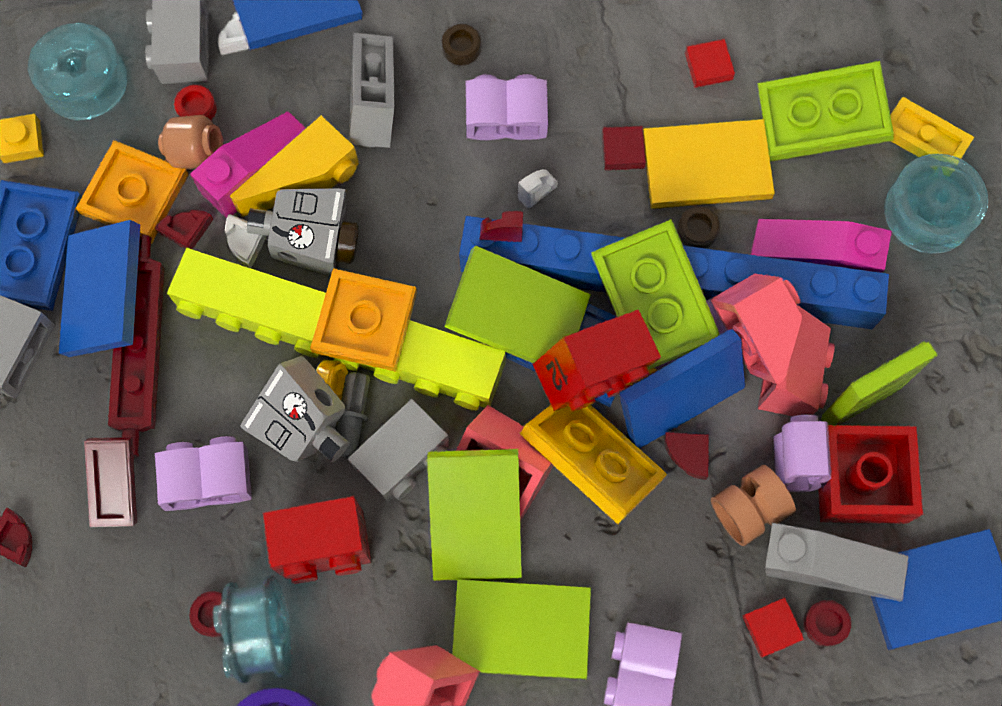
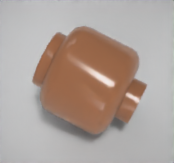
[158,115,223,169]

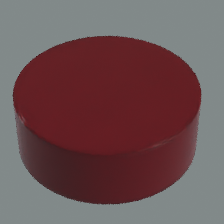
[189,591,237,638]
[803,600,851,647]

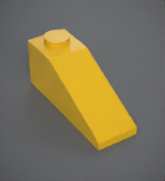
[230,115,359,217]

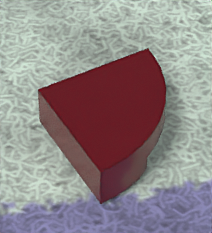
[154,209,214,250]
[479,211,523,242]
[664,432,709,480]
[0,507,32,567]

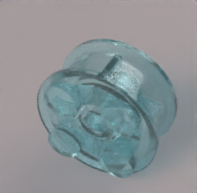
[28,22,127,120]
[885,154,988,254]
[213,575,292,684]

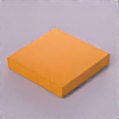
[76,140,189,244]
[310,268,417,372]

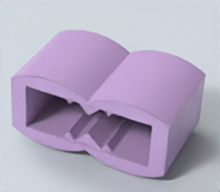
[466,74,548,140]
[773,415,831,492]
[155,436,252,511]
[603,623,682,706]

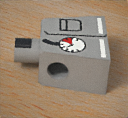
[247,188,347,276]
[240,356,350,462]

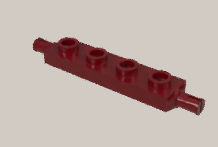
[108,234,165,458]

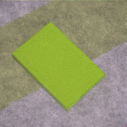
[758,61,894,162]
[591,219,720,370]
[444,246,591,363]
[821,341,938,425]
[427,449,522,581]
[452,580,591,680]

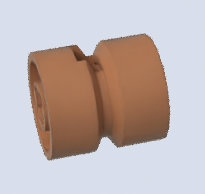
[711,465,796,546]

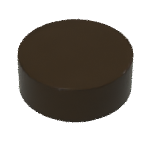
[442,24,481,66]
[677,206,720,249]
[336,221,359,264]

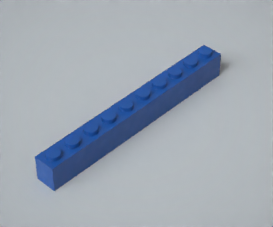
[459,216,889,330]

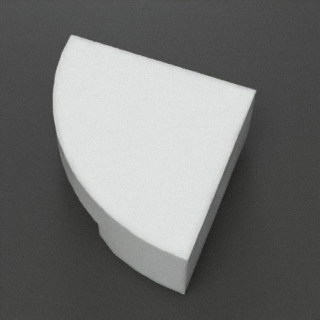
[218,12,249,55]
[518,169,558,208]
[225,214,267,269]

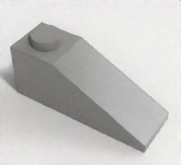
[349,33,395,148]
[765,523,909,602]

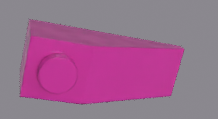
[190,112,306,219]
[751,219,892,273]

